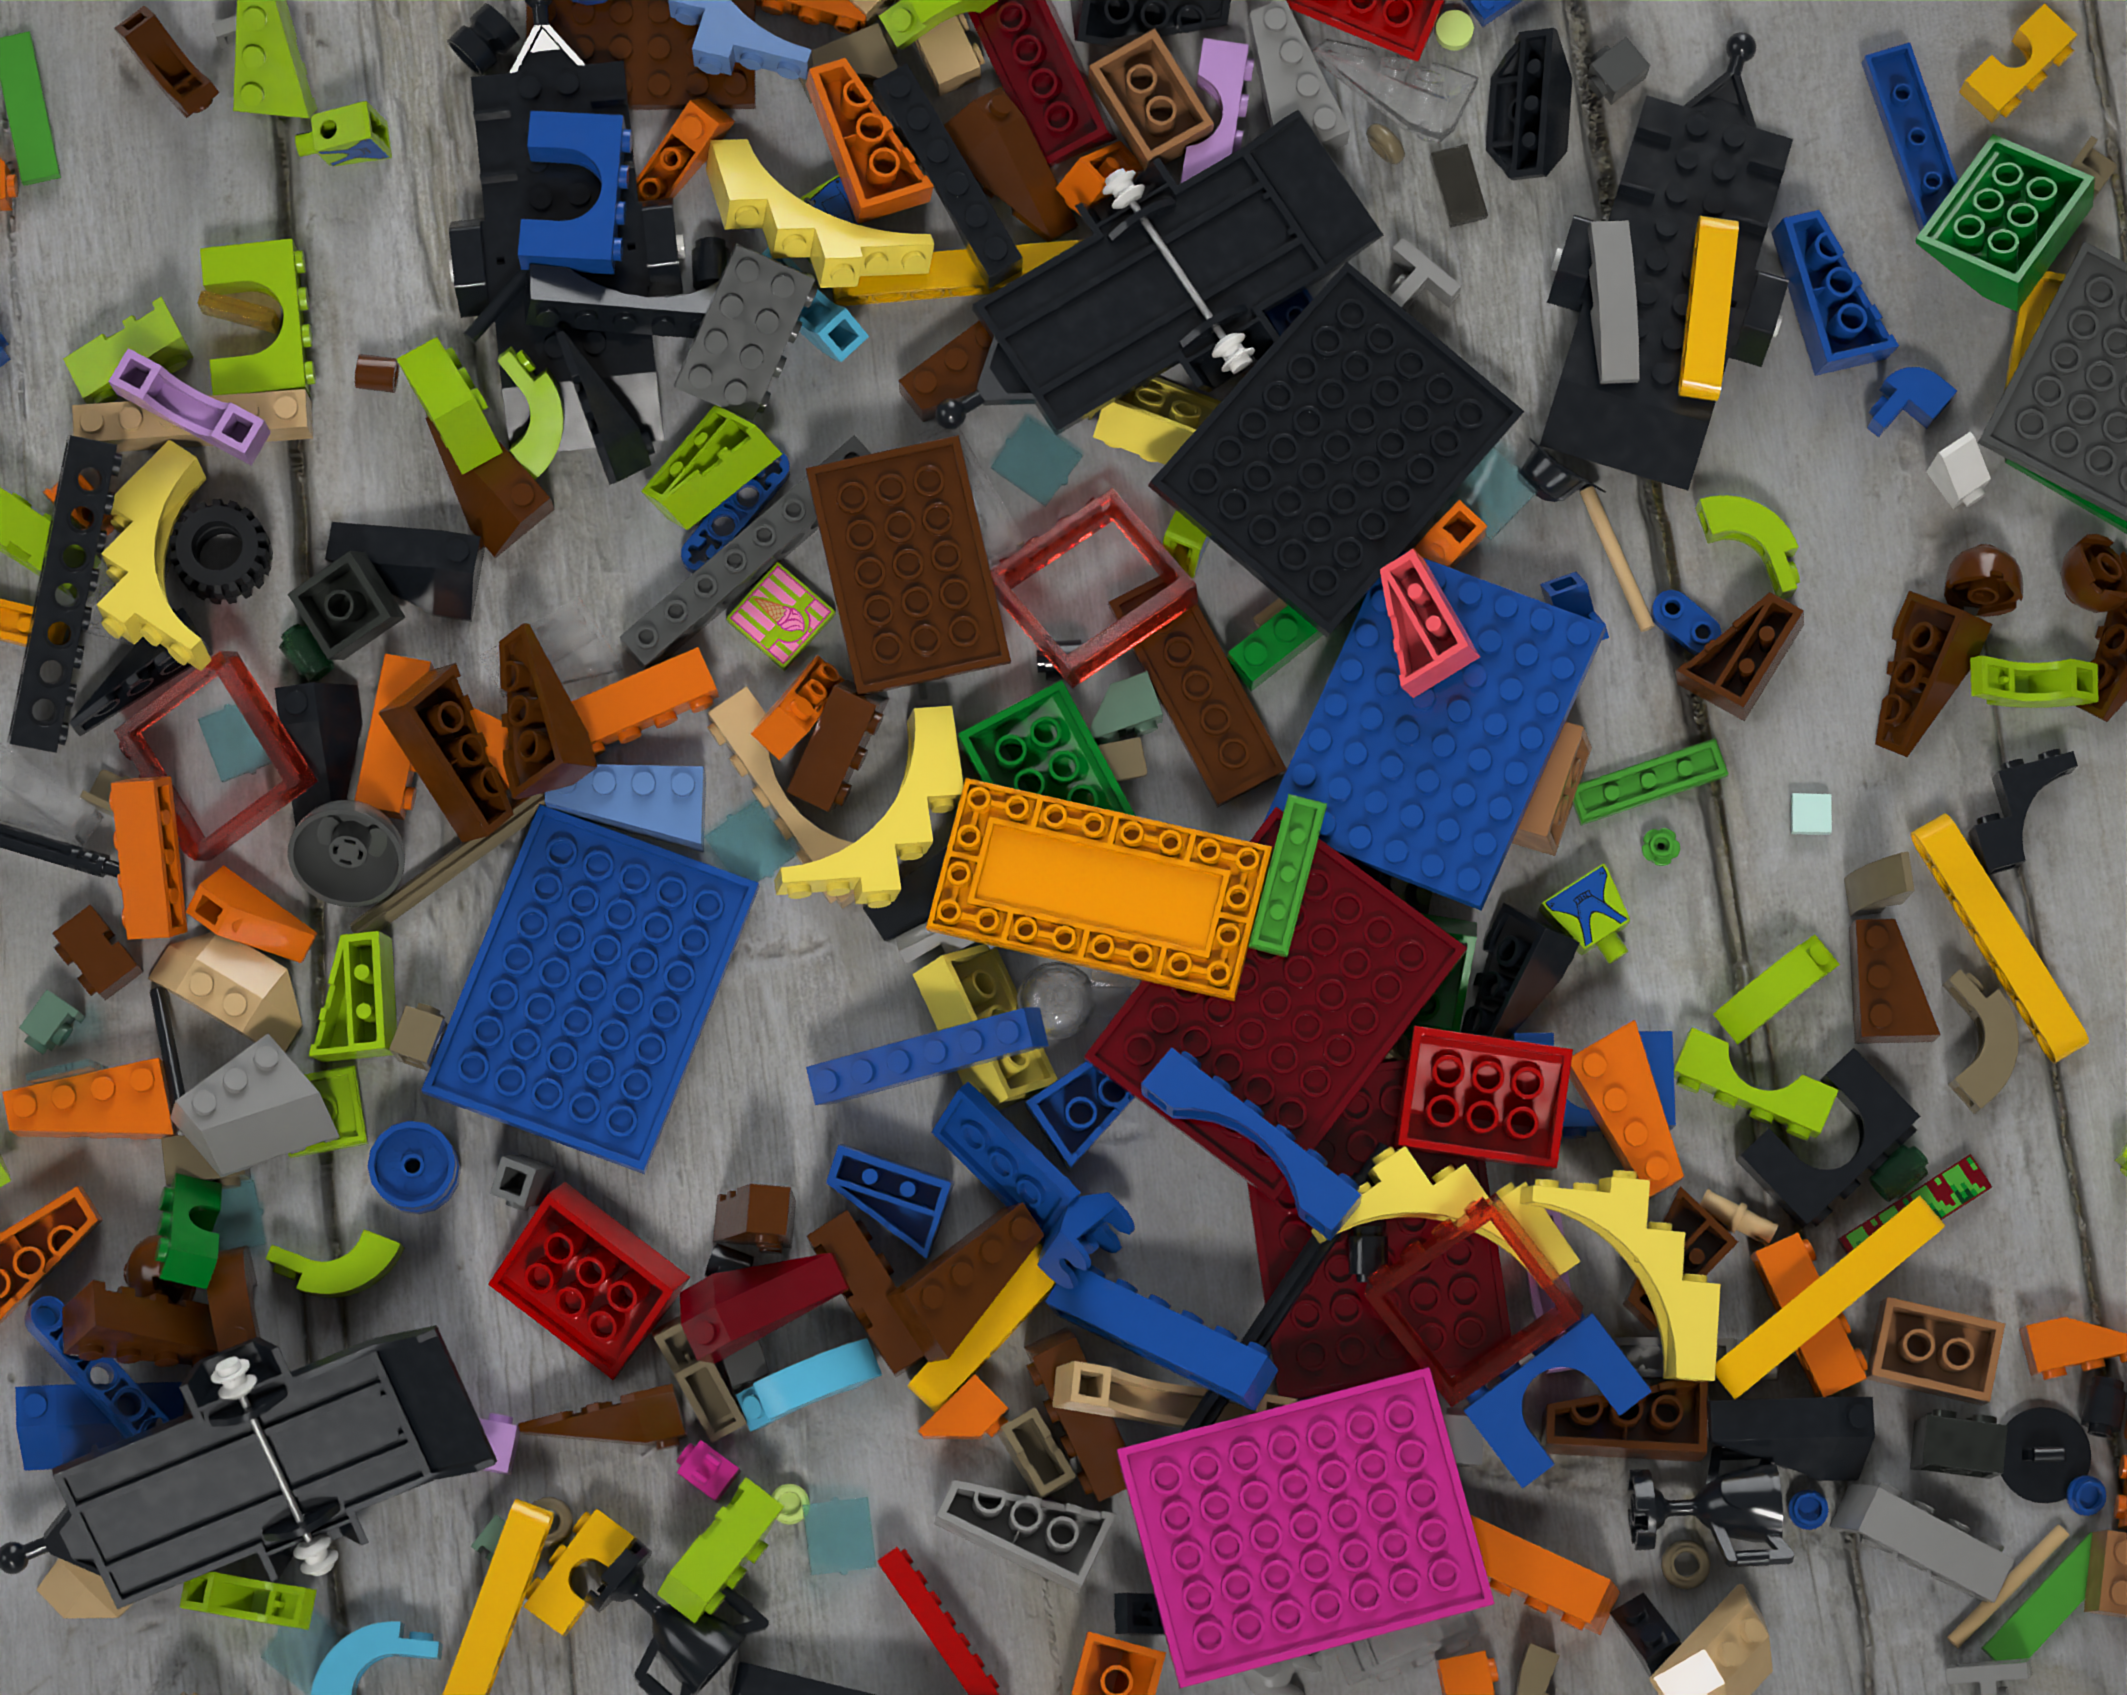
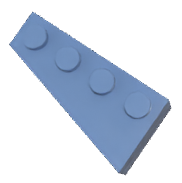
[545,764,706,852]

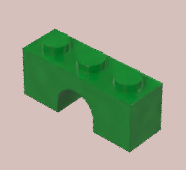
[155,1173,222,1289]

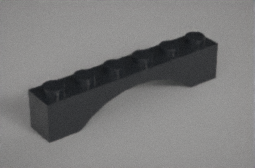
[873,63,1023,289]
[524,264,719,338]

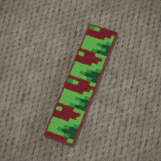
[1837,1154,1992,1254]

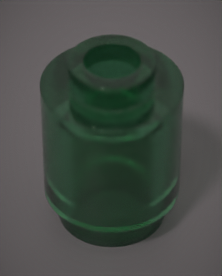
[279,624,335,683]
[1868,1145,1929,1202]

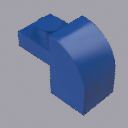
[1867,367,1957,438]
[1540,572,1609,640]

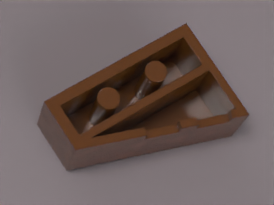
[1676,592,1804,721]
[1849,919,1941,1044]

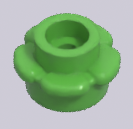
[1642,828,1680,866]

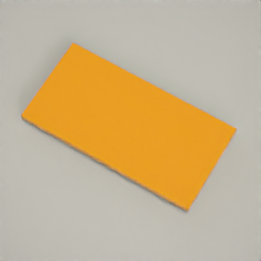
[926,778,1273,1001]

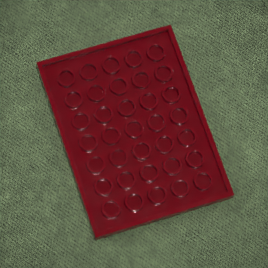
[1084,807,1467,1202]
[1246,1059,1515,1398]

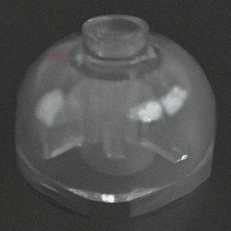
[1016,961,1096,1041]

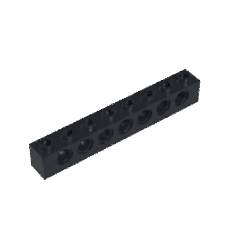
[7,435,122,753]

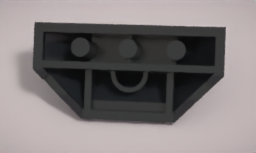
[1485,27,1573,180]

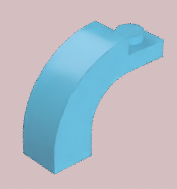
[762,247,869,362]
[735,1338,882,1432]
[311,1621,443,1695]

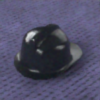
[1518,438,1606,502]

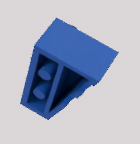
[826,1144,955,1259]

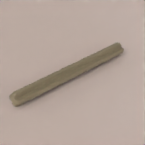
[350,793,547,933]

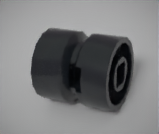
[447,3,520,76]

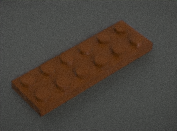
[1108,567,1287,808]

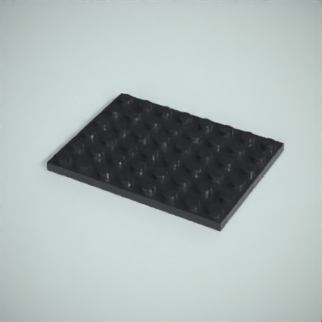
[1148,262,1524,638]

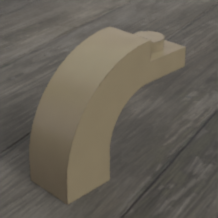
[1942,969,2019,1114]

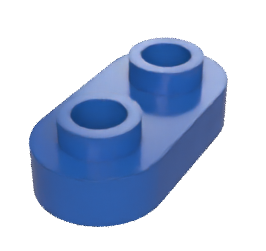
[1651,590,1722,655]

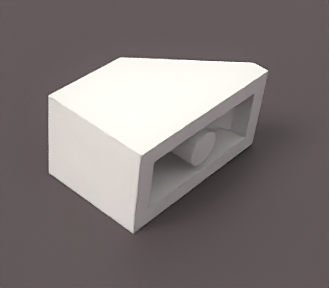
[1926,431,1991,509]

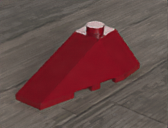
[680,1252,850,1364]

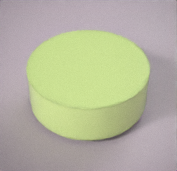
[1435,10,1474,51]
[771,1484,810,1525]

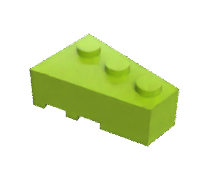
[233,0,317,118]
[63,296,193,404]
[396,337,503,475]
[641,405,782,530]
[0,487,101,599]
[308,931,397,1062]
[657,1477,784,1623]

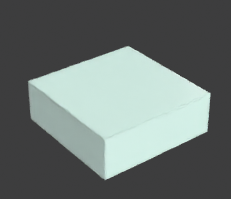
[1791,793,1832,835]

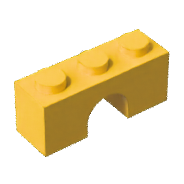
[1959,3,2078,123]
[523,1508,637,1637]

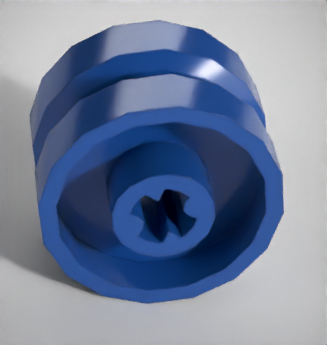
[368,1121,461,1215]

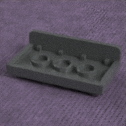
[674,243,818,421]

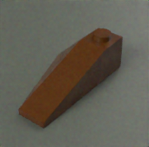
[944,87,1078,242]
[499,623,597,799]
[518,1383,688,1451]

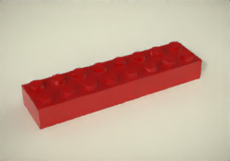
[877,1547,999,1695]

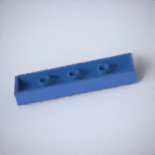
[1861,42,1958,232]

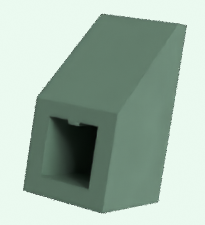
[1089,671,1163,745]

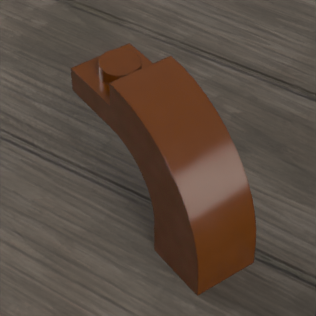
[114,5,219,118]

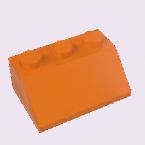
[1070,1631,1166,1695]

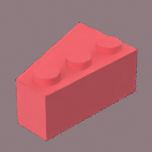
[1380,549,1480,698]

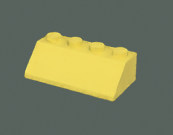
[1093,377,1222,465]
[912,944,1058,1110]

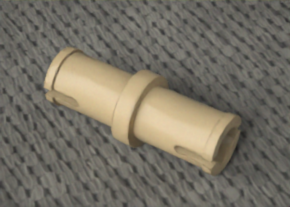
[1700,1189,1779,1246]

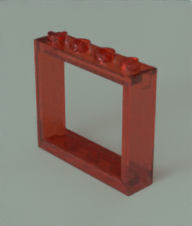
[990,488,1198,689]
[114,651,318,861]
[1364,1193,1583,1407]

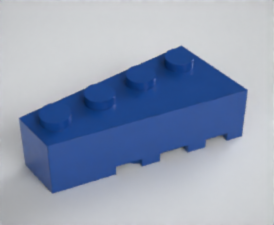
[1771,210,1899,376]
[1025,1061,1135,1171]

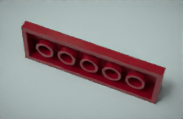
[968,0,1117,168]

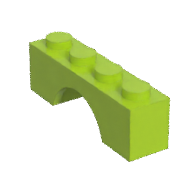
[1674,1027,1839,1140]

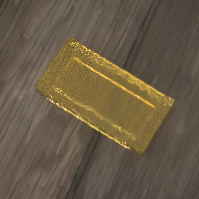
[197,290,280,334]

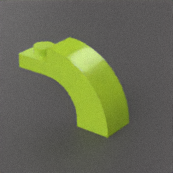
[879,0,998,50]
[497,346,565,480]
[1695,495,1800,599]
[1970,655,2099,708]
[1713,934,1840,1045]
[265,1229,405,1298]
[179,1571,317,1630]

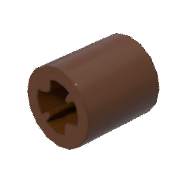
[355,354,400,393]

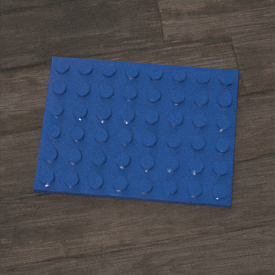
[1263,551,1606,911]
[421,804,760,1174]

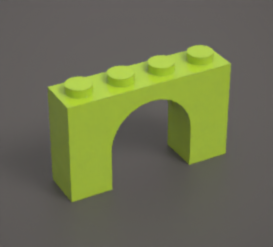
[200,238,316,397]

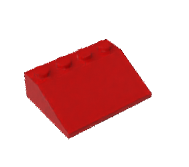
[1286,0,1446,62]
[1394,1026,1573,1171]
[488,1182,690,1380]

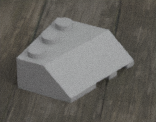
[170,1034,339,1177]

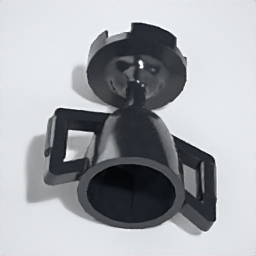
[1627,1445,1795,1567]
[584,1539,769,1695]

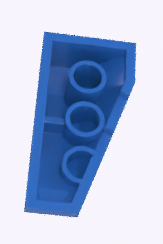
[15,1382,185,1471]

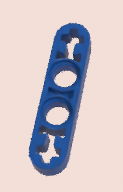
[681,451,790,574]

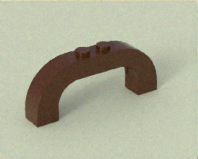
[206,1245,261,1404]

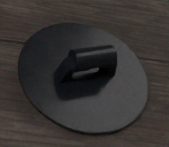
[2001,1407,2091,1504]

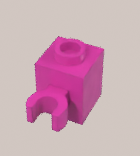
[676,1440,741,1503]

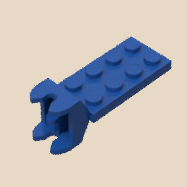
[931,1082,1135,1289]

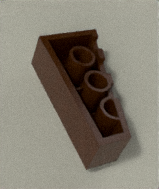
[379,663,514,843]
[886,1202,1044,1363]
[807,1210,926,1378]
[1024,1327,1126,1502]

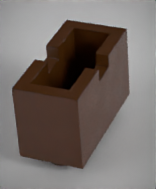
[52,905,143,1001]

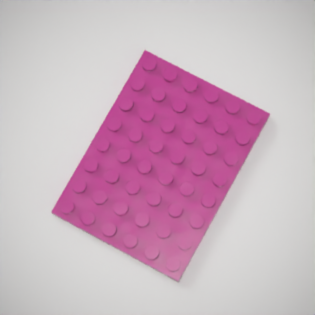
[1116,1367,1495,1689]

